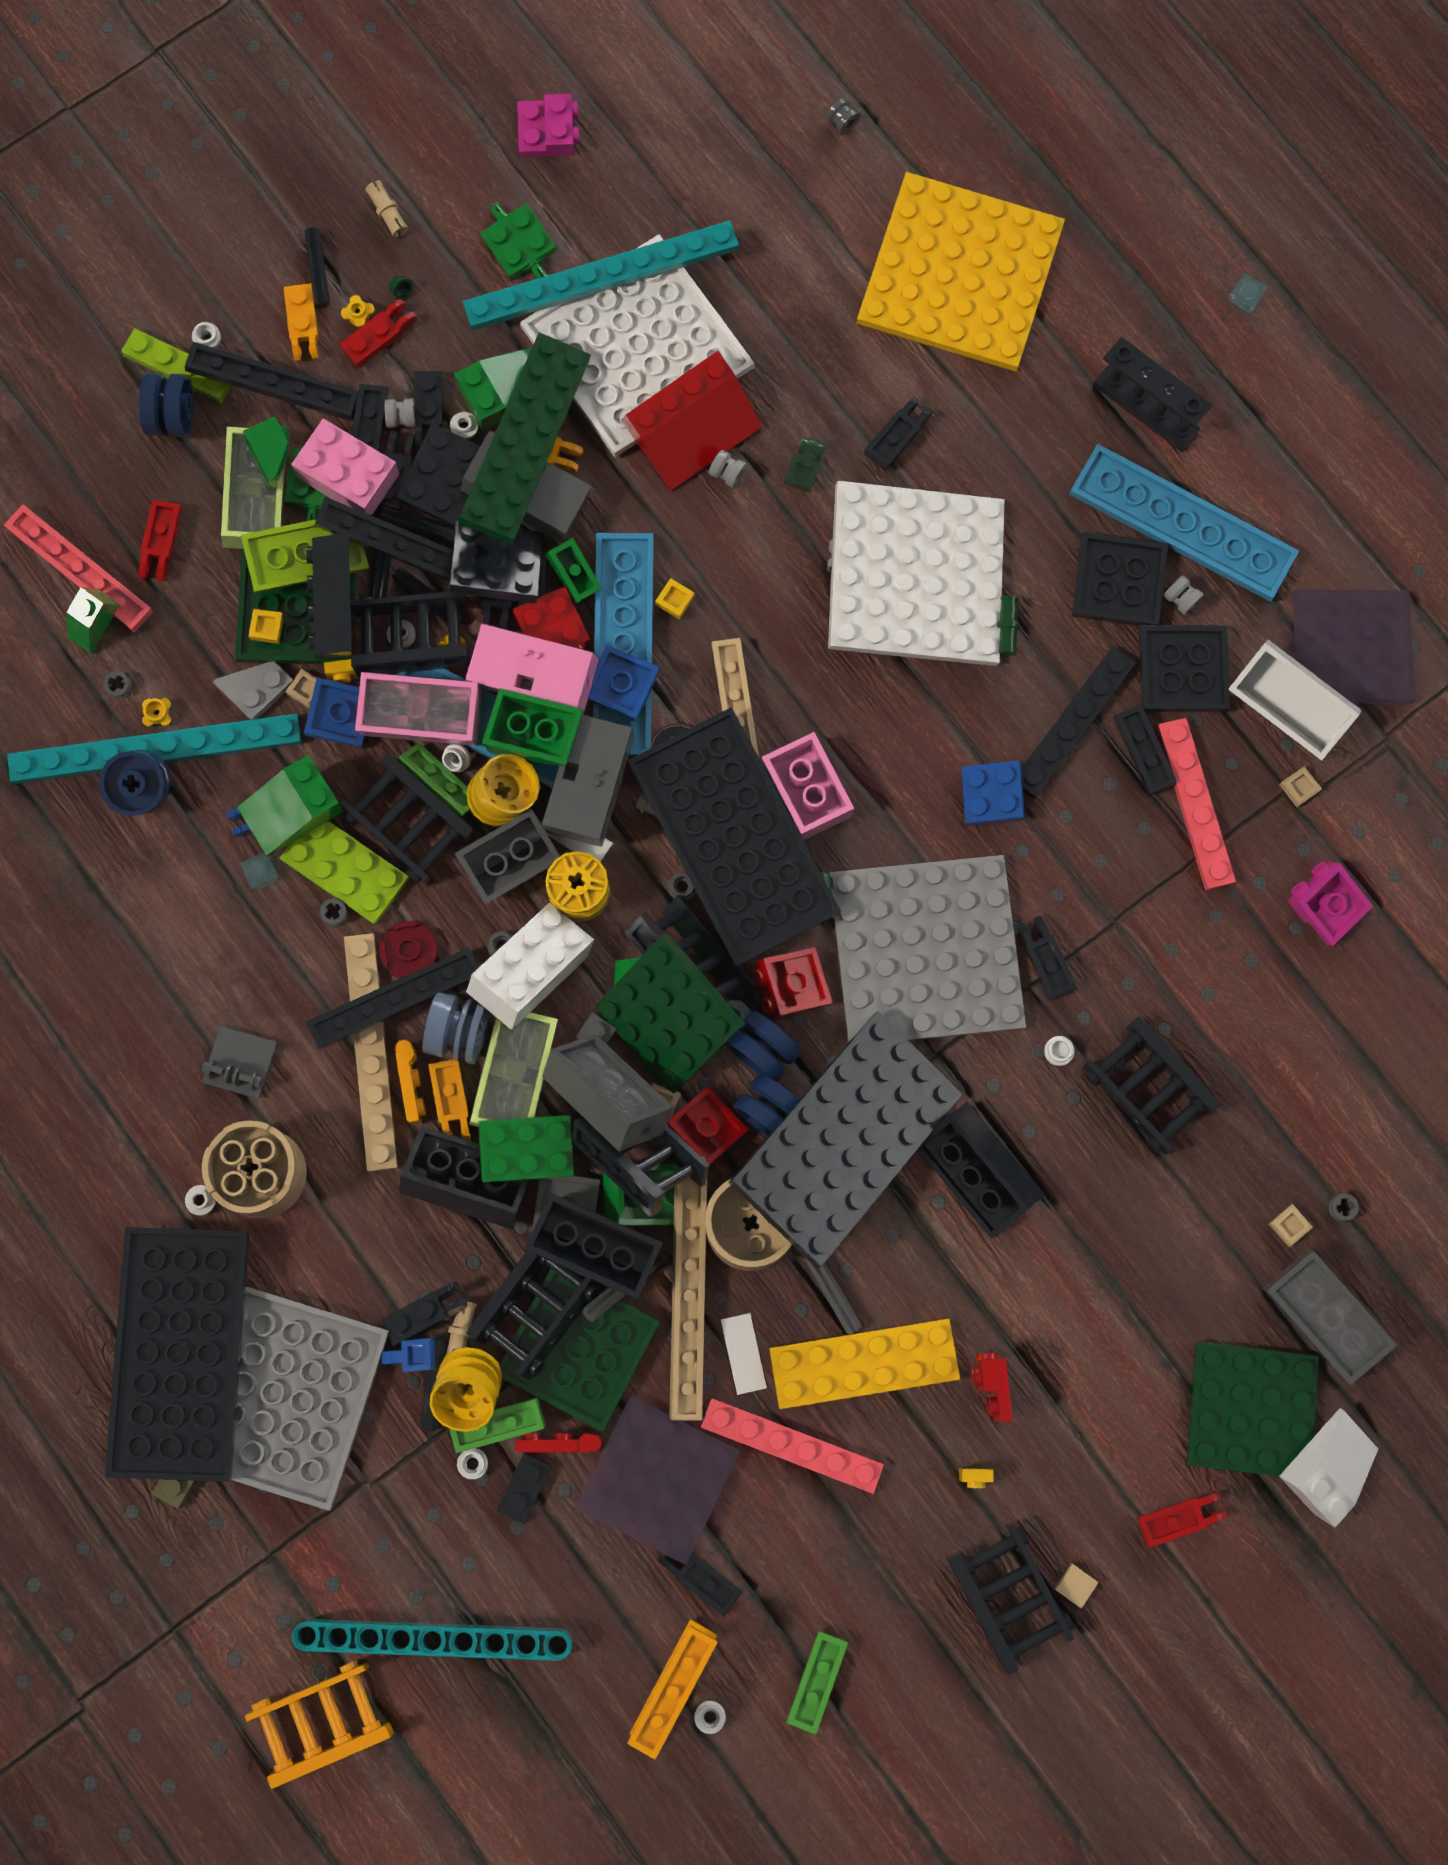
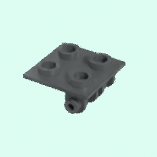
[202,1026,277,1099]

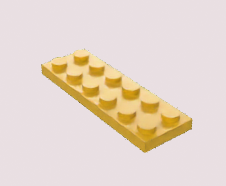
[769,1319,960,1409]

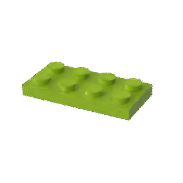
[241,519,369,593]
[279,821,410,926]

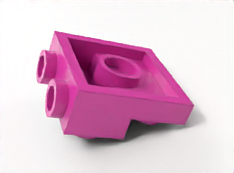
[517,93,579,157]
[1288,862,1373,946]

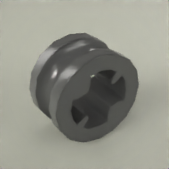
[103,671,132,699]
[320,898,348,927]
[1328,1194,1359,1222]

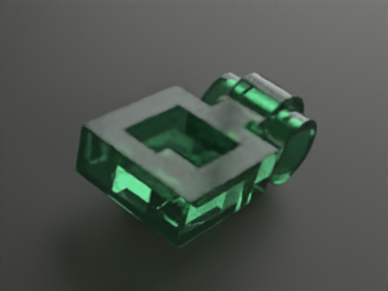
[784,437,825,493]

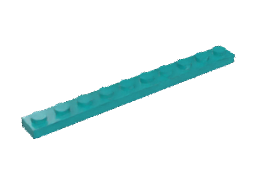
[463,220,739,331]
[7,713,302,785]

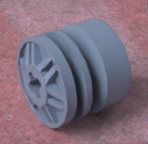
[423,992,489,1064]

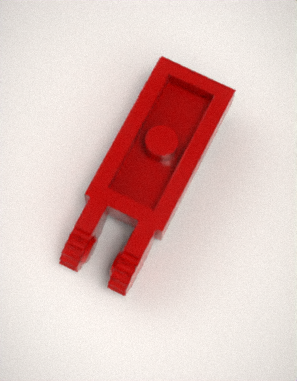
[339,299,417,368]
[138,500,183,582]
[515,1433,603,1453]
[1136,1492,1228,1548]

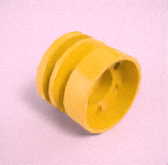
[466,754,540,827]
[545,851,610,922]
[429,1347,503,1432]

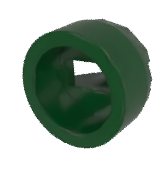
[388,275,413,301]

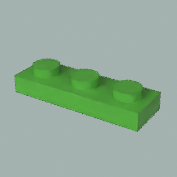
[398,743,472,819]
[449,1397,546,1453]
[786,1630,848,1734]

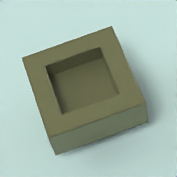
[151,1479,196,1509]

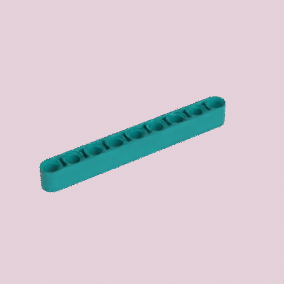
[292,1619,573,1661]

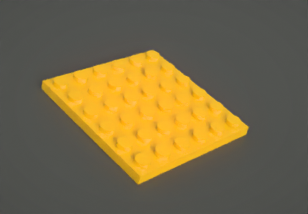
[856,172,1065,372]

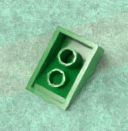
[454,348,532,434]
[482,688,584,766]
[237,754,344,857]
[603,1164,680,1226]

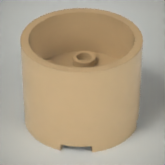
[202,1121,307,1219]
[705,1179,792,1271]

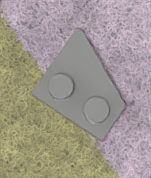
[213,662,293,720]

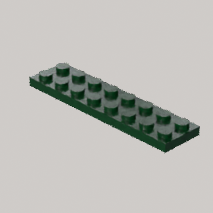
[458,332,591,545]

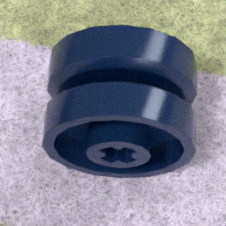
[139,372,194,437]
[99,749,172,816]
[726,1010,802,1082]
[733,1073,799,1137]

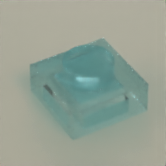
[1228,273,1268,314]
[240,853,280,891]

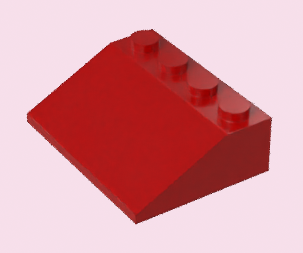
[621,350,762,491]

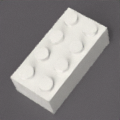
[1228,640,1361,760]
[466,903,594,1030]

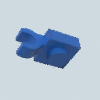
[382,1338,436,1372]

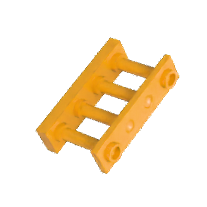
[627,1619,718,1760]
[245,1660,394,1789]

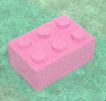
[291,419,399,516]
[761,732,854,840]

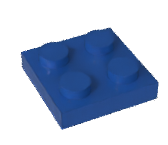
[587,645,660,722]
[304,677,364,749]
[962,760,1025,826]

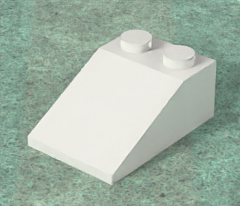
[1279,1408,1378,1527]

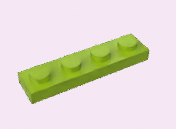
[121,328,232,404]

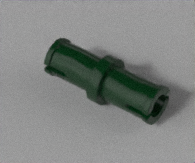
[997,595,1020,656]

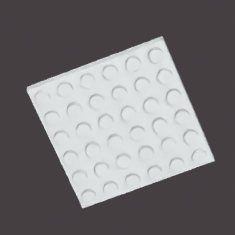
[520,234,754,457]
[828,481,1005,666]

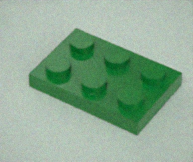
[478,1115,574,1182]

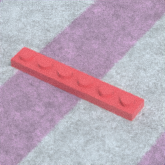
[4,504,153,633]
[1156,718,1236,891]
[701,1398,884,1494]

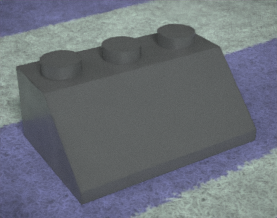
[455,809,560,905]

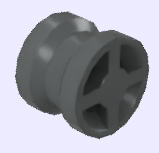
[826,98,861,135]

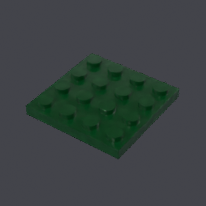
[235,549,357,664]
[595,932,745,1097]
[500,1269,660,1432]
[1186,1342,1319,1476]

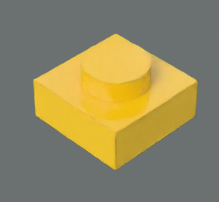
[655,578,695,620]
[249,609,284,644]
[324,659,358,684]
[959,1468,993,1488]

